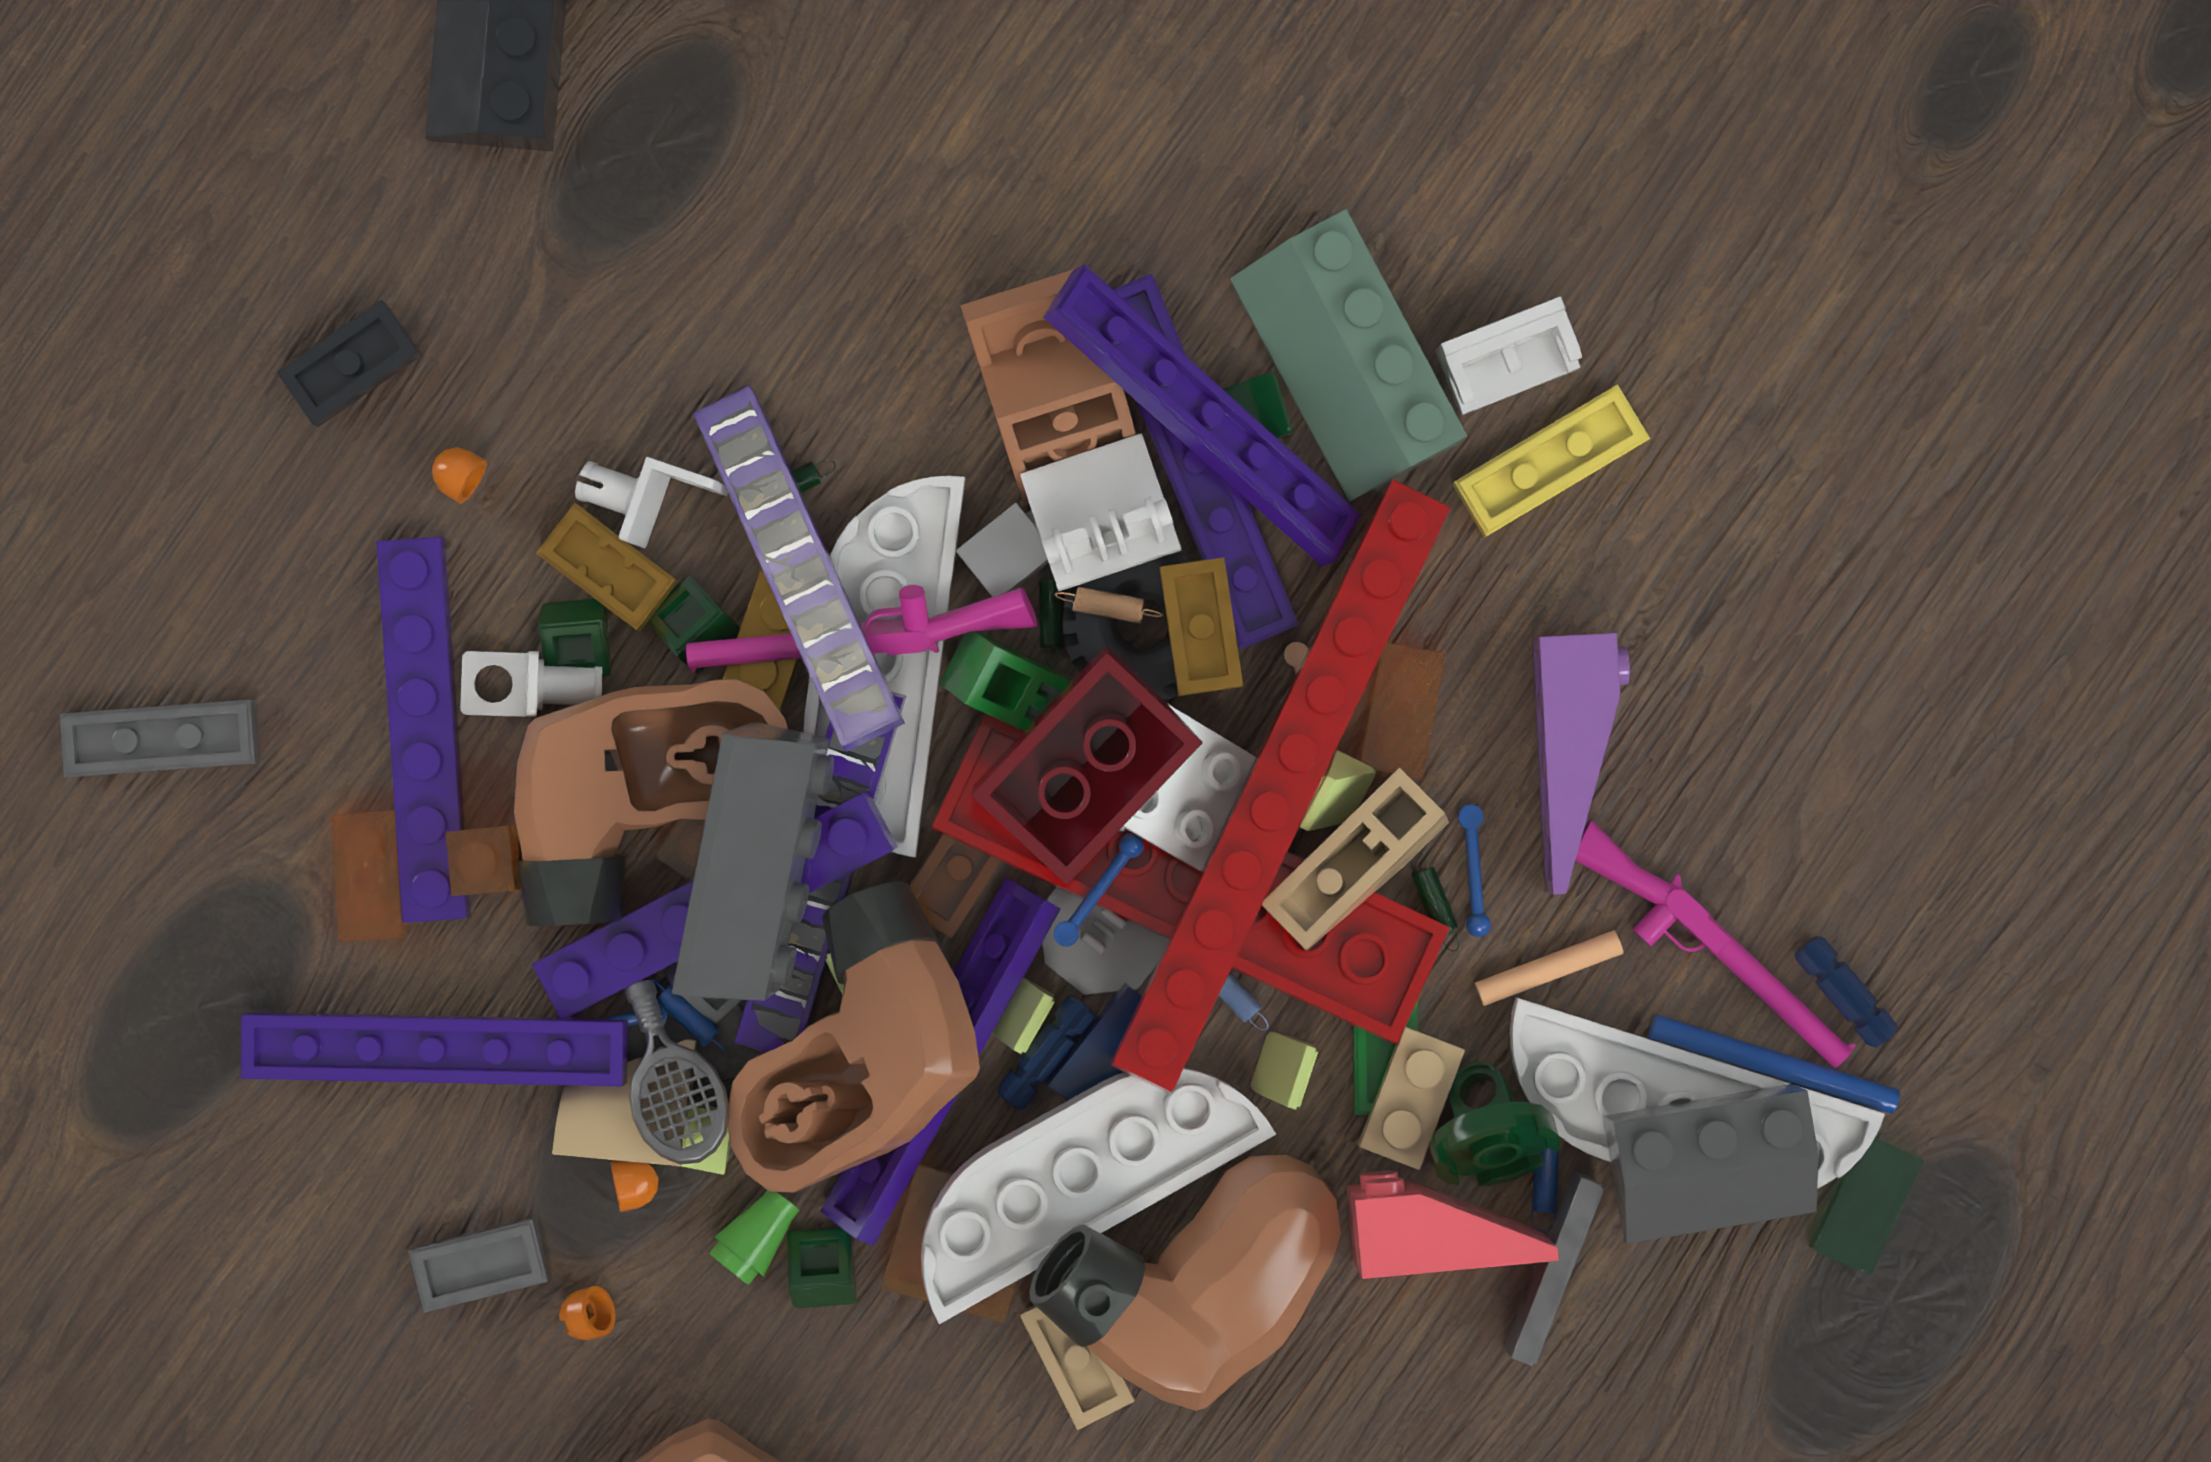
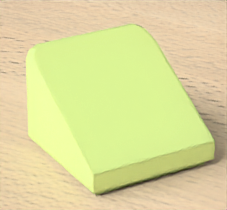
[1300,750,1376,831]
[992,977,1055,1054]
[1251,1031,1318,1110]

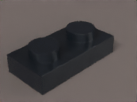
[277,300,422,427]

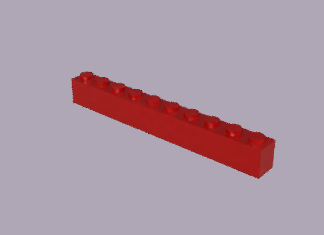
[1109,480,1451,1093]

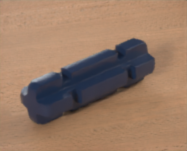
[1795,936,1898,1048]
[998,995,1095,1110]

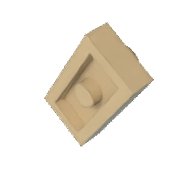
[1358,1026,1465,1170]
[1020,1305,1135,1430]

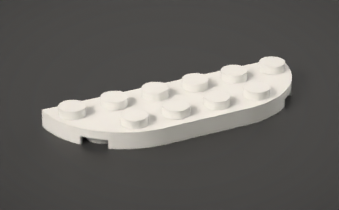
[804,476,966,857]
[1510,997,1885,1189]
[921,1068,1276,1324]

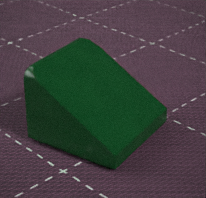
[1223,371,1292,440]
[648,575,740,673]
[538,599,612,676]
[787,1227,857,1308]

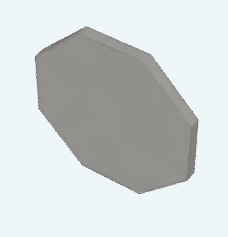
[1042,887,1169,995]

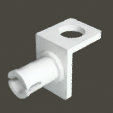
[575,457,728,548]
[460,651,602,717]

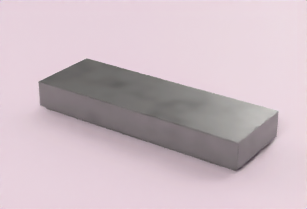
[60,700,260,777]
[1504,1170,1604,1366]

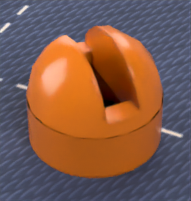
[432,447,487,504]
[610,1160,658,1212]
[559,1286,616,1340]

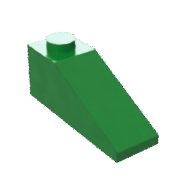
[939,631,1074,731]

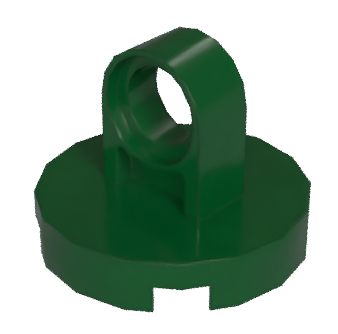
[1429,1061,1560,1186]

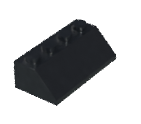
[425,0,567,152]

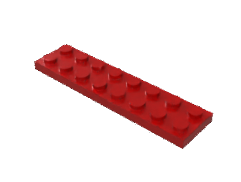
[932,713,1450,1045]

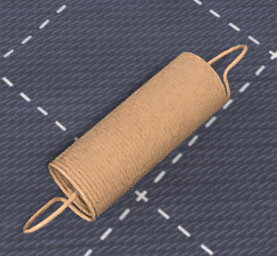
[1055,587,1162,624]

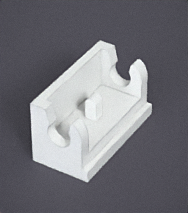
[1435,296,1582,416]

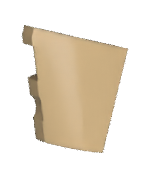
[552,1039,698,1166]

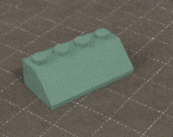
[1230,209,1468,503]

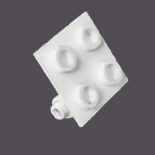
[1020,433,1181,591]
[1119,704,1256,871]

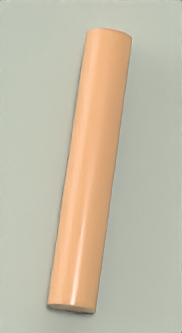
[1474,930,1623,1006]

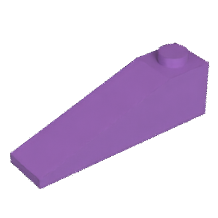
[1532,633,1630,894]

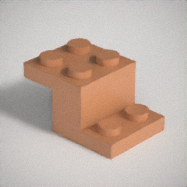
[960,268,1136,507]

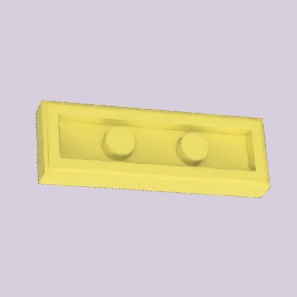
[1452,384,1650,538]

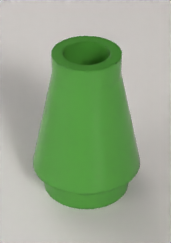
[709,1190,800,1285]

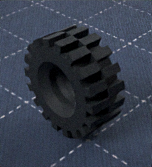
[1063,551,1191,701]

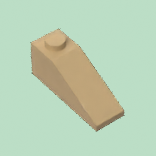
[1262,767,1449,951]

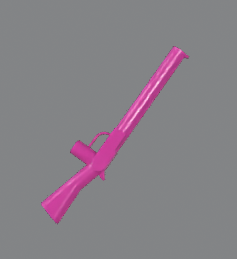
[686,585,1037,673]
[1575,819,1856,1068]

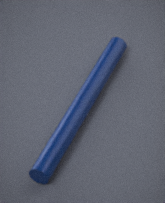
[1648,1014,1900,1114]

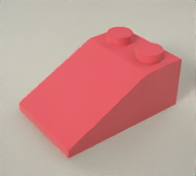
[1346,1171,1559,1279]

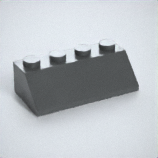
[672,722,834,1001]

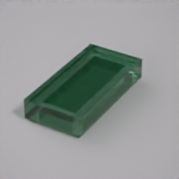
[1809,1137,1924,1276]

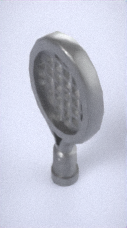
[624,980,730,1165]

